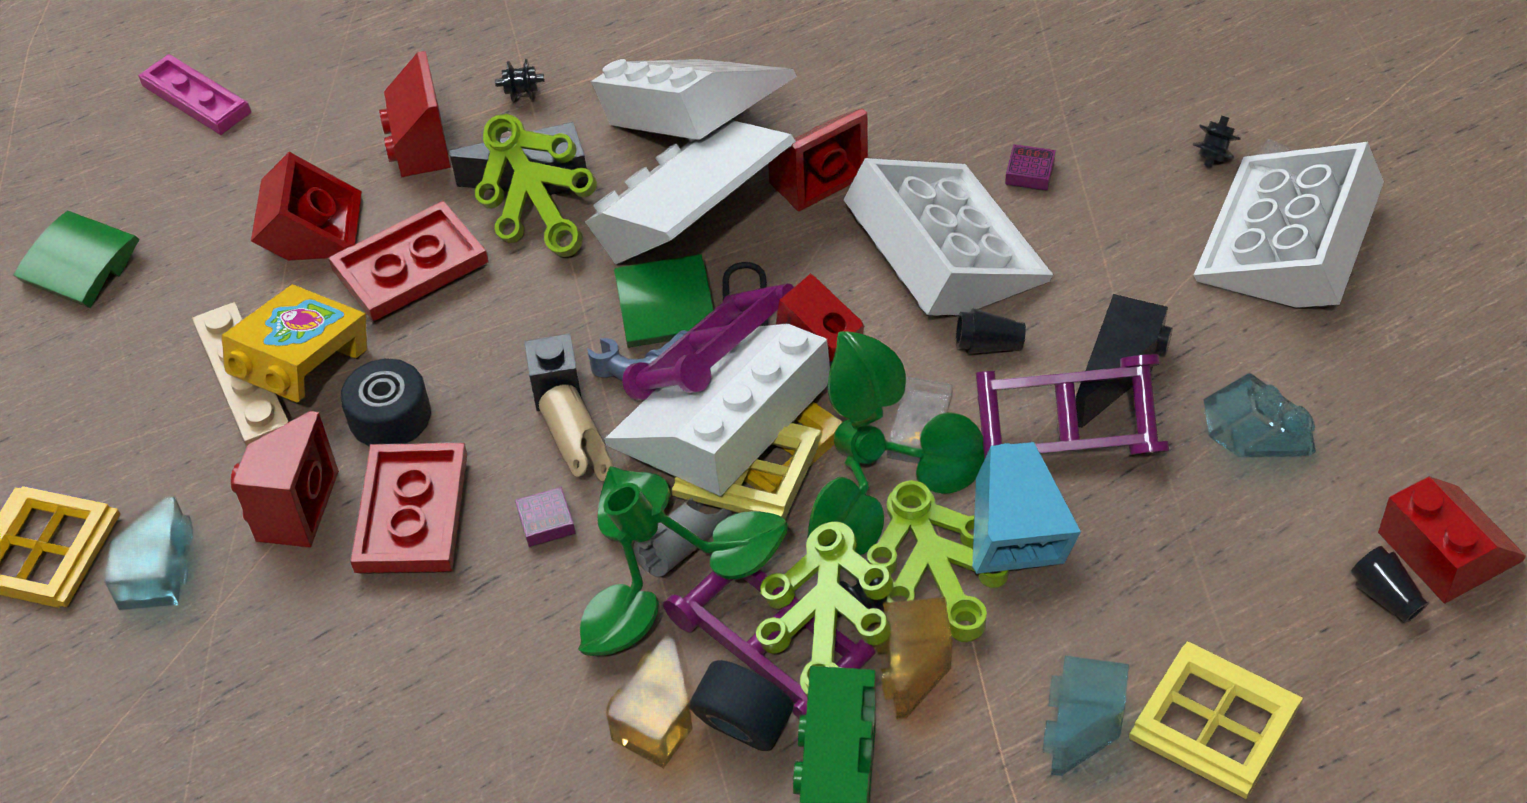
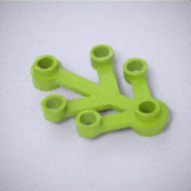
[475,114,597,257]
[867,480,1009,642]
[756,522,894,698]

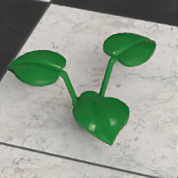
[807,331,984,555]
[578,466,788,656]

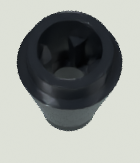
[956,308,1026,354]
[1351,546,1428,623]

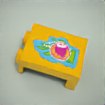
[222,284,367,403]

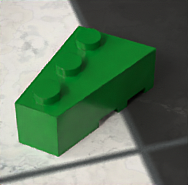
[793,666,876,803]

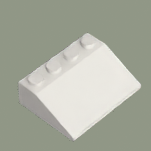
[591,59,797,140]
[585,120,796,265]
[1194,142,1384,308]
[844,158,1053,316]
[605,324,830,496]

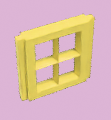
[672,423,821,519]
[1129,641,1303,799]

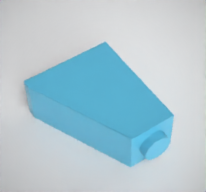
[972,442,1081,574]

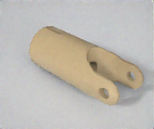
[539,385,613,481]

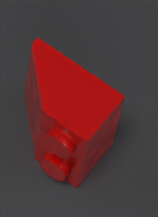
[379,51,451,178]
[768,108,868,212]
[251,152,362,261]
[231,411,339,548]
[1378,476,1526,604]

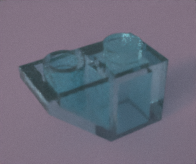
[1203,373,1316,457]
[105,497,193,610]
[1043,656,1129,776]

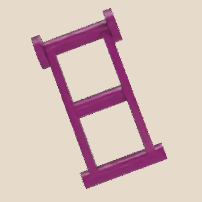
[622,283,794,400]
[976,354,1169,460]
[663,569,875,719]

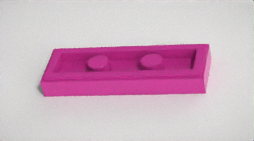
[138,54,251,135]

